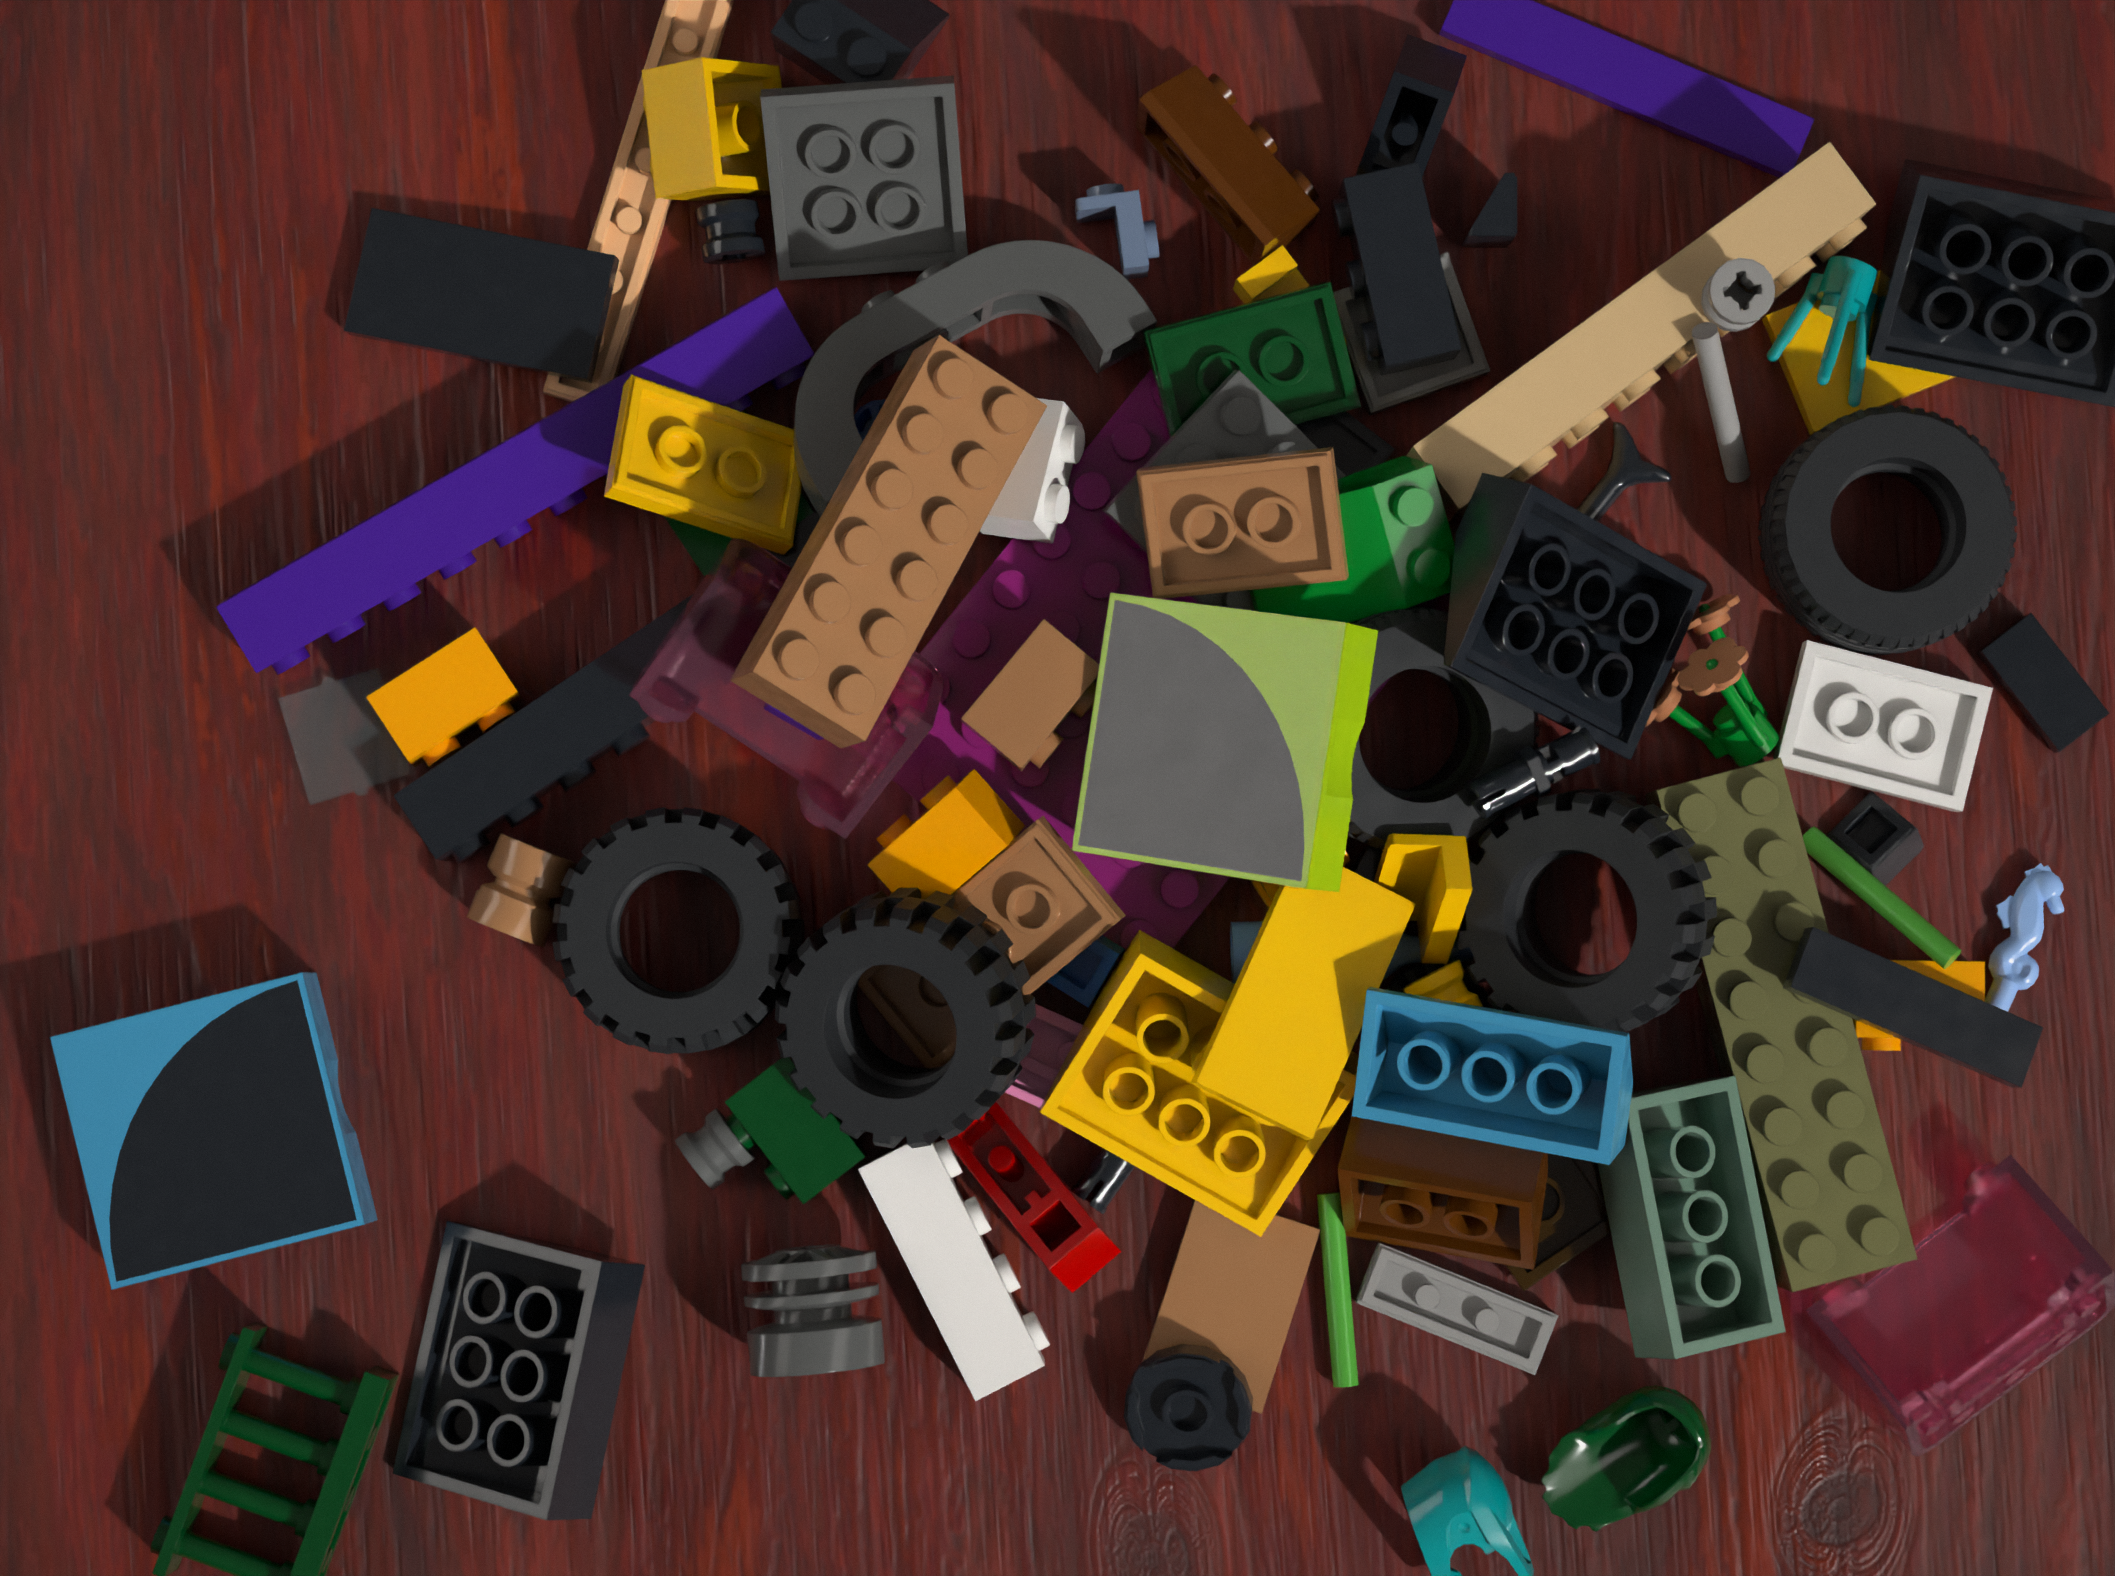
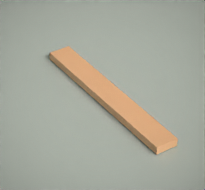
[543,0,734,402]

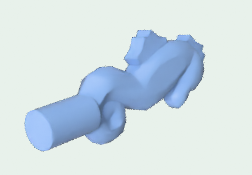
[1985,863,2064,1012]

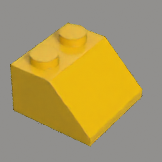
[641,57,782,201]

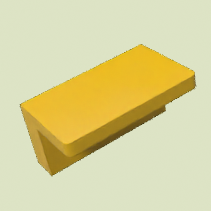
[1374,833,1472,964]

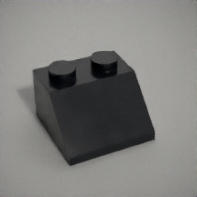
[770,0,950,85]

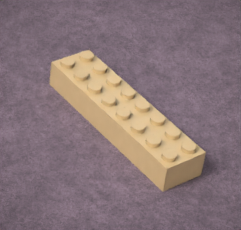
[1407,142,1876,523]

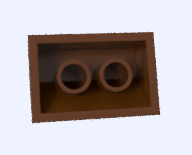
[1136,65,1320,266]
[1338,1116,1548,1270]

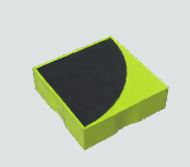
[1072,593,1378,892]

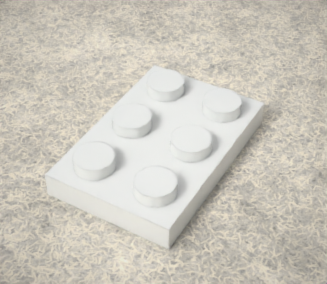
[1773,640,1993,812]

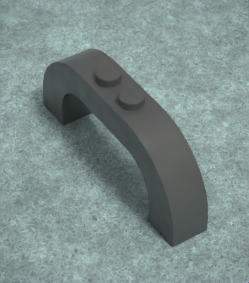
[793,240,1157,518]

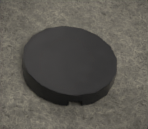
[1124,1344,1253,1471]

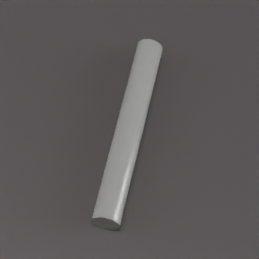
[1692,322,1751,483]

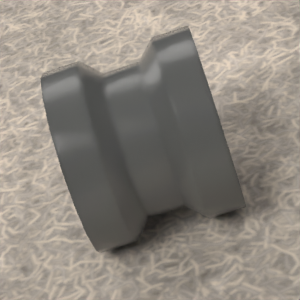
[675,1108,755,1190]

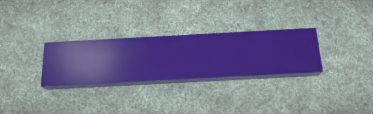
[1439,0,1814,178]

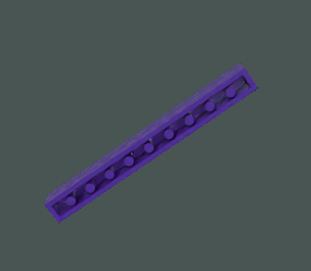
[216,287,814,675]

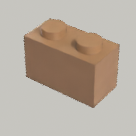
[961,619,1099,772]

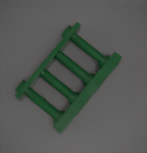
[150,1322,400,1576]

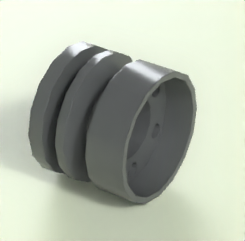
[741,1244,885,1377]

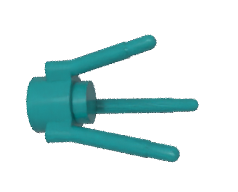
[1767,256,1878,407]

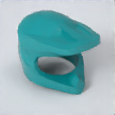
[1401,1446,1534,1576]

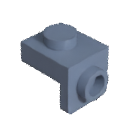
[1075,183,1159,280]

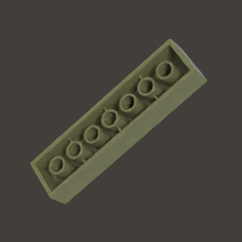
[1645,757,1918,1292]

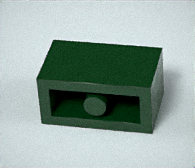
[725,1057,868,1205]

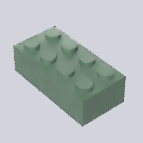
[1597,1076,1786,1359]

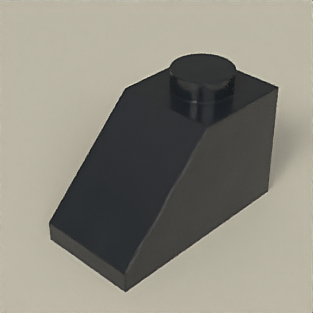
[1356,34,1467,176]

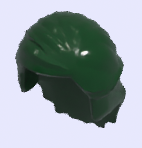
[1540,1385,1712,1532]

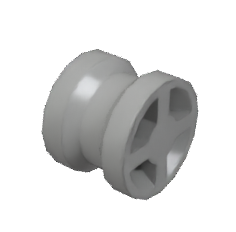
[1701,258,1775,332]

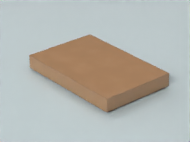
[1136,447,1349,599]
[1142,1200,1321,1414]

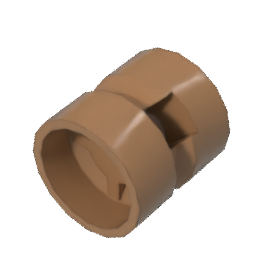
[466,833,577,947]

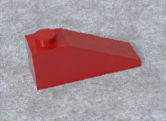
[944,1101,1121,1293]

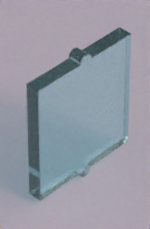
[278,668,412,805]

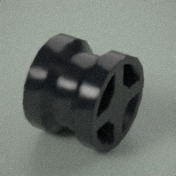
[696,199,765,264]

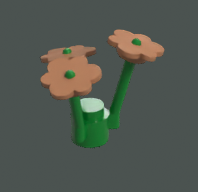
[1645,594,1779,767]

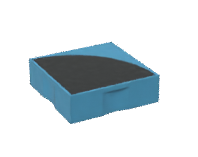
[50,972,378,1290]

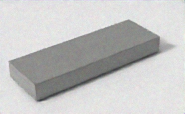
[1355,1242,1559,1375]

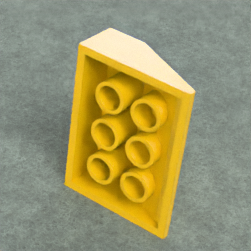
[1040,930,1359,1237]

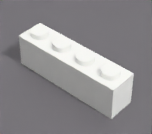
[858,1139,1050,1401]

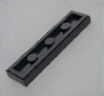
[1783,927,2043,1088]

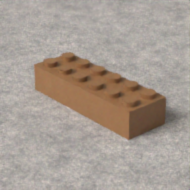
[730,335,1047,748]

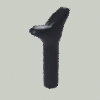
[1576,422,1672,522]

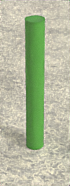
[1803,826,1961,969]
[1317,1192,1359,1387]

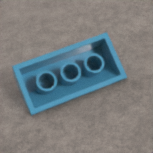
[1352,987,1633,1165]

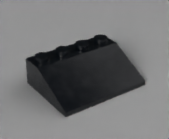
[1867,159,2115,407]
[1443,473,1707,760]
[392,1221,645,1520]

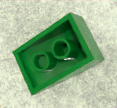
[1249,456,1455,623]

